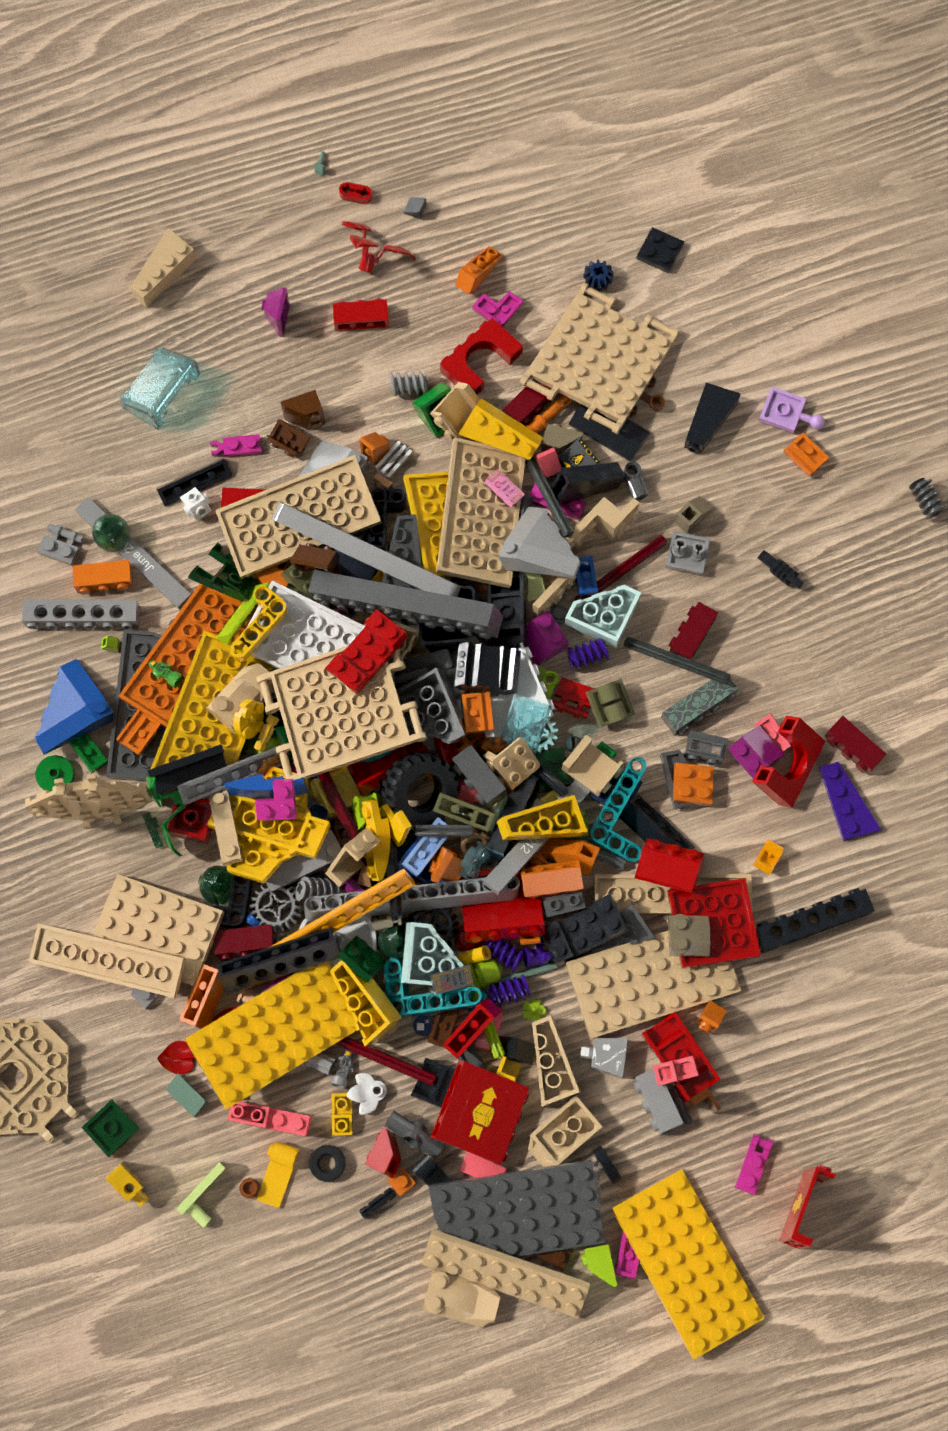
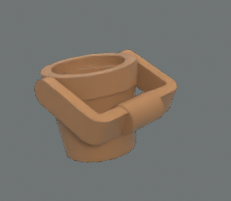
[459,826,491,860]

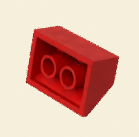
[635,839,705,893]

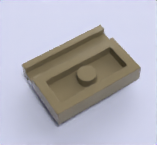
[371,914,402,932]

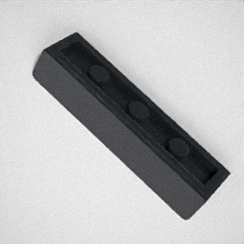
[156,458,232,506]

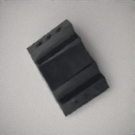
[455,642,521,697]

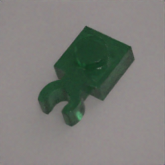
[142,812,164,849]

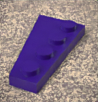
[819,762,881,841]

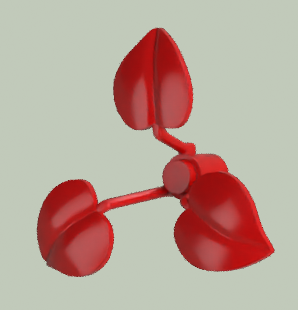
[342,221,416,273]
[157,1007,237,1075]

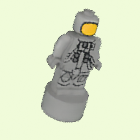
[330,1050,353,1089]

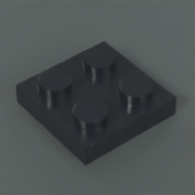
[636,227,685,274]

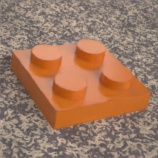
[673,763,714,806]

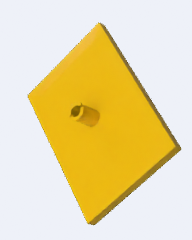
[403,471,454,578]

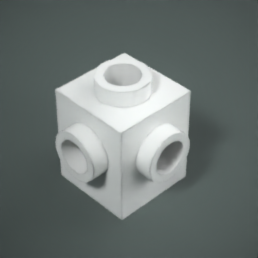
[180,488,212,521]

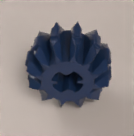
[583,259,614,291]

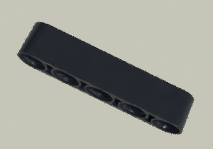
[485,774,542,862]

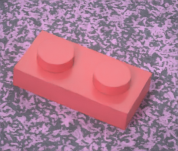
[754,714,792,752]

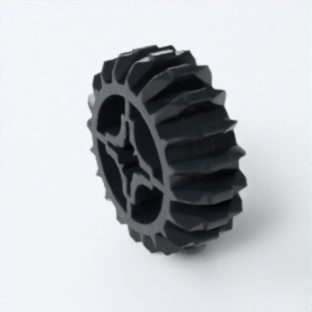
[406,907,459,947]

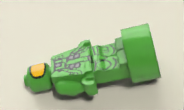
[149,660,184,688]

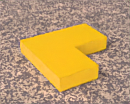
[379,804,412,847]

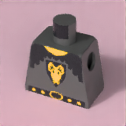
[555,438,601,477]

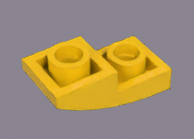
[331,1092,353,1136]

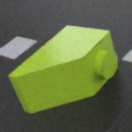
[581,1244,617,1287]

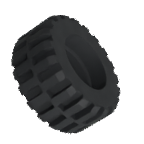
[381,751,460,828]

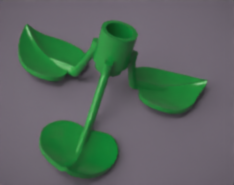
[146,776,186,856]

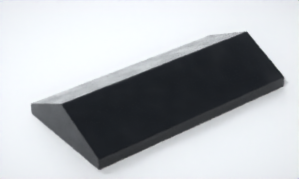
[569,404,650,462]

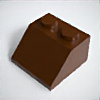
[280,390,325,430]
[290,543,340,574]

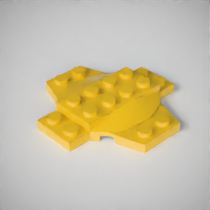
[207,766,331,884]

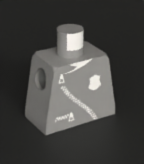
[580,1038,628,1079]

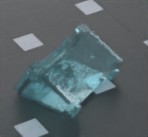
[120,347,200,430]

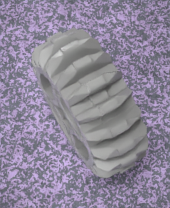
[249,885,303,934]

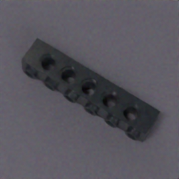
[755,888,875,953]
[217,927,340,994]

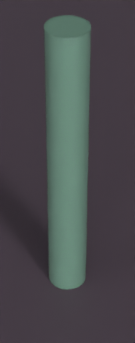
[500,962,557,984]

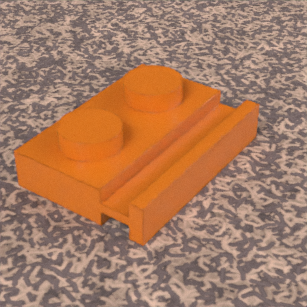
[783,432,830,477]
[462,692,494,734]
[116,710,162,756]

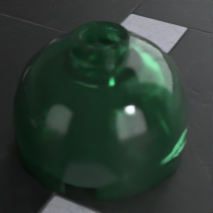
[92,514,130,552]
[198,865,234,905]
[376,921,406,961]

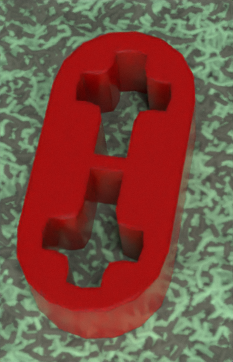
[339,182,372,204]

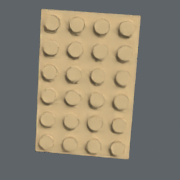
[93,874,225,986]

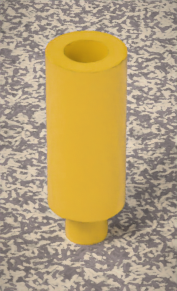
[457,946,491,965]

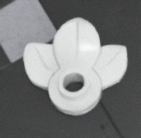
[347,1073,387,1114]

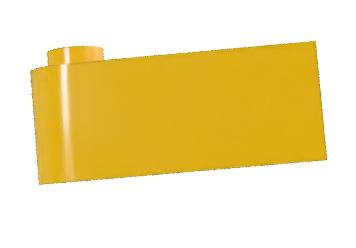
[256,1141,299,1208]

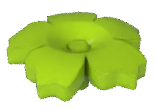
[522,998,546,1022]

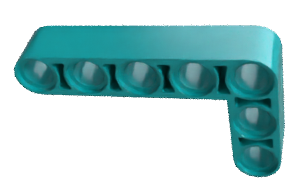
[588,757,646,862]
[384,958,487,1018]

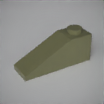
[433,793,495,832]

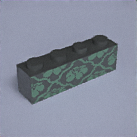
[661,671,738,736]

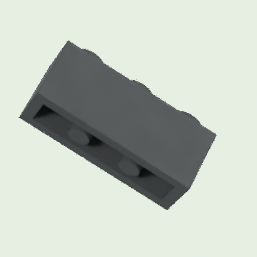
[452,745,508,808]

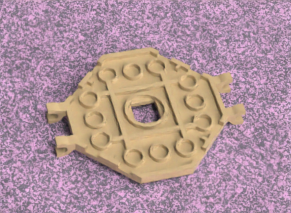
[25,774,153,829]
[0,1018,80,1143]

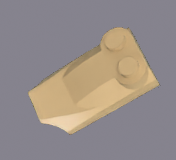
[206,663,274,734]
[528,1096,602,1167]
[422,1269,501,1327]

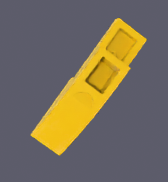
[362,800,390,881]

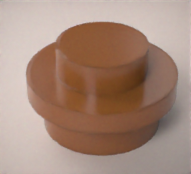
[239,1178,260,1199]

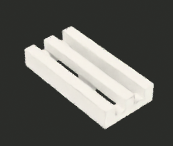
[375,441,413,480]

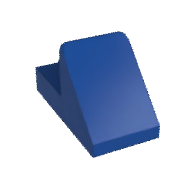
[575,556,598,596]

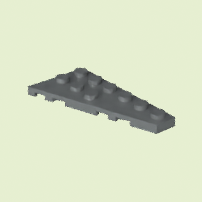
[382,514,421,629]

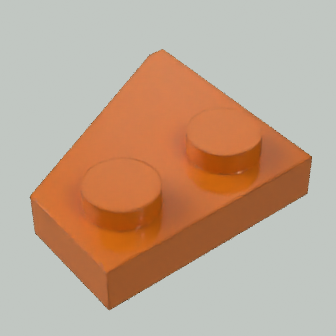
[429,845,454,883]

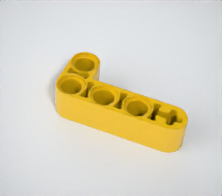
[230,586,287,662]

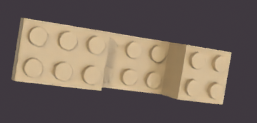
[532,497,639,618]

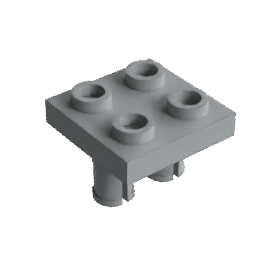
[665,531,710,576]

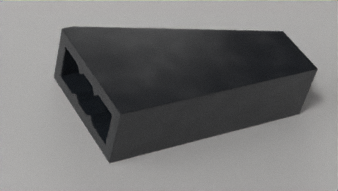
[684,382,741,453]
[551,462,625,505]

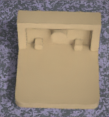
[483,737,540,790]

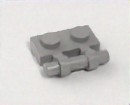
[37,524,84,566]

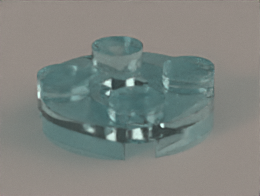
[459,841,490,880]

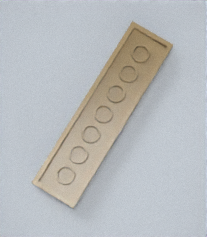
[594,874,753,915]
[29,923,186,998]
[421,1229,590,1318]

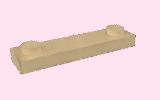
[209,789,243,866]

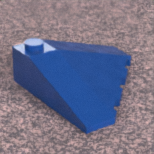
[35,659,113,755]

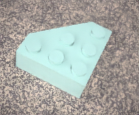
[565,585,641,648]
[401,922,465,988]

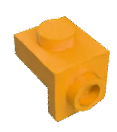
[753,839,784,875]

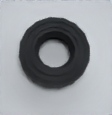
[309,1145,346,1182]

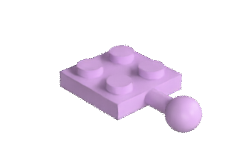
[759,387,825,433]

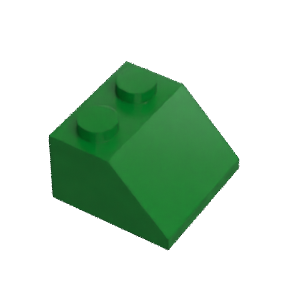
[412,382,451,438]

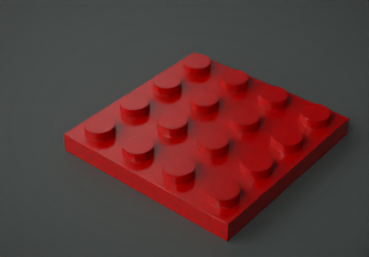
[667,878,761,969]

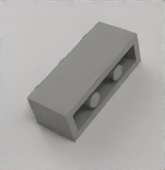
[633,1069,683,1134]

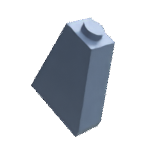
[335,549,378,580]

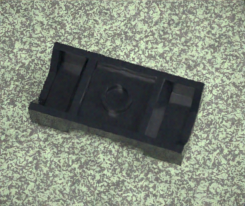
[487,573,528,649]
[543,894,630,967]
[411,1058,455,1108]

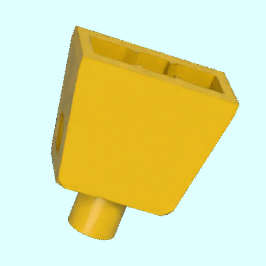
[105,1162,149,1207]

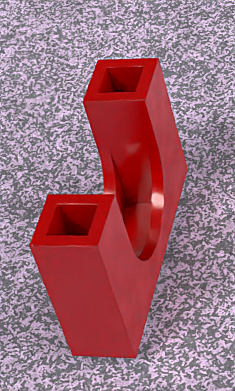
[440,318,523,395]
[752,715,826,808]

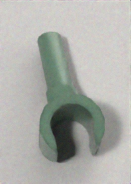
[314,151,326,176]

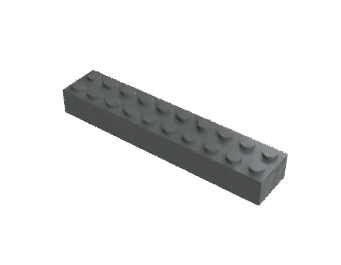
[308,570,503,639]

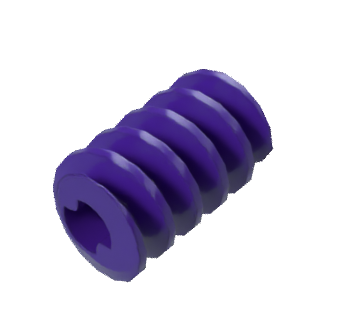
[567,638,610,671]
[482,939,524,972]
[487,975,531,1007]

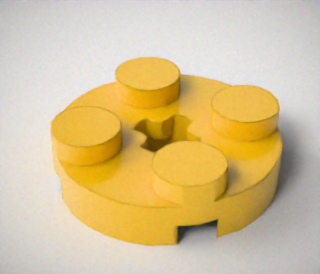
[233,699,264,739]

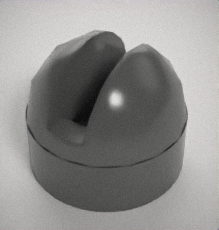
[565,736,581,752]

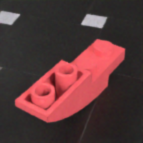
[228,1102,312,1137]

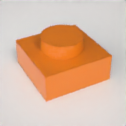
[387,1168,416,1197]

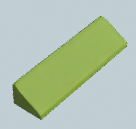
[217,582,270,646]

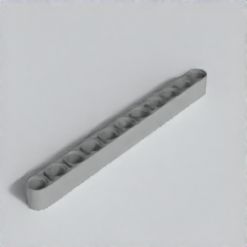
[272,502,461,597]
[304,876,520,922]

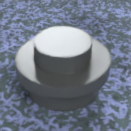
[550,606,568,625]

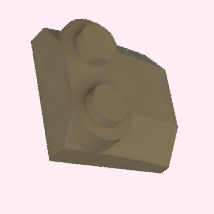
[668,914,710,957]

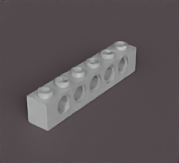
[22,599,140,629]

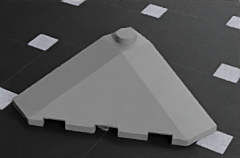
[499,507,581,578]
[266,793,342,892]

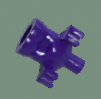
[523,938,553,968]

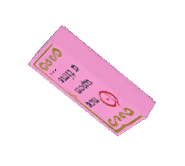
[484,469,525,508]

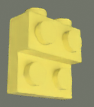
[309,768,361,819]

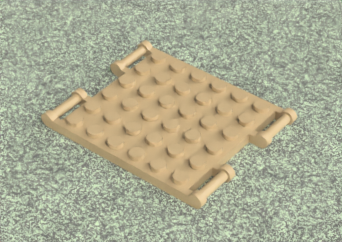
[519,282,680,434]
[257,645,427,780]

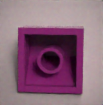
[526,611,569,665]
[728,725,785,779]

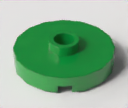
[35,755,75,792]

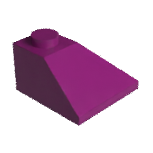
[262,287,290,337]

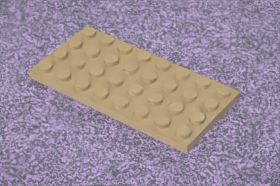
[436,437,525,588]
[215,455,382,579]
[565,931,741,1040]

